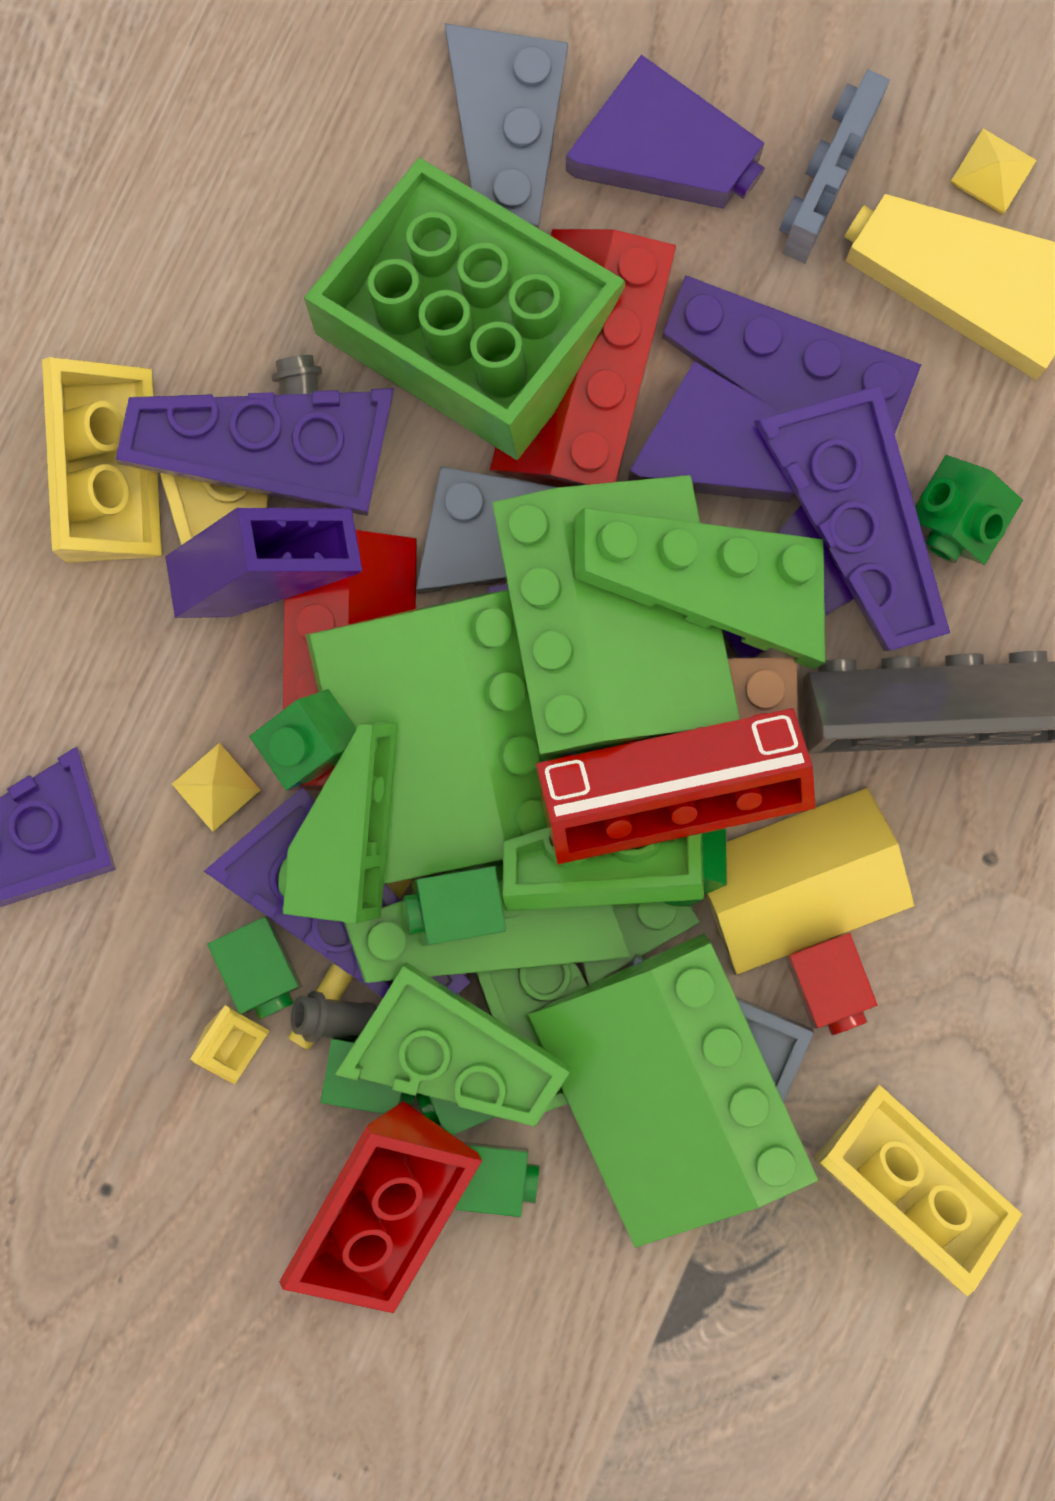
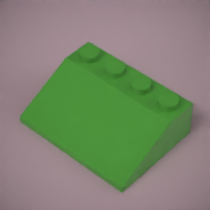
[304,157,625,460]
[492,475,740,761]
[305,590,548,884]
[528,933,819,1248]

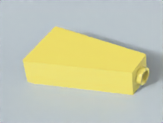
[844,194,1055,381]

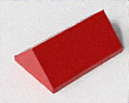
[279,1101,482,1313]

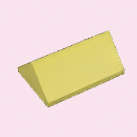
[42,357,162,563]
[705,788,915,975]
[813,1085,1023,1296]

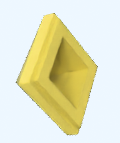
[950,128,1037,215]
[172,743,261,832]
[190,1005,269,1085]

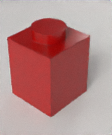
[785,933,878,1036]

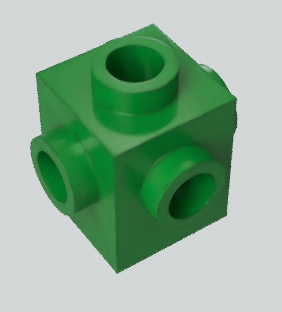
[915,455,1023,565]

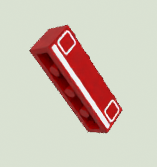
[536,708,816,865]

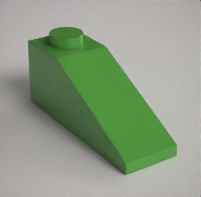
[279,721,397,924]

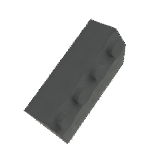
[803,651,1055,754]

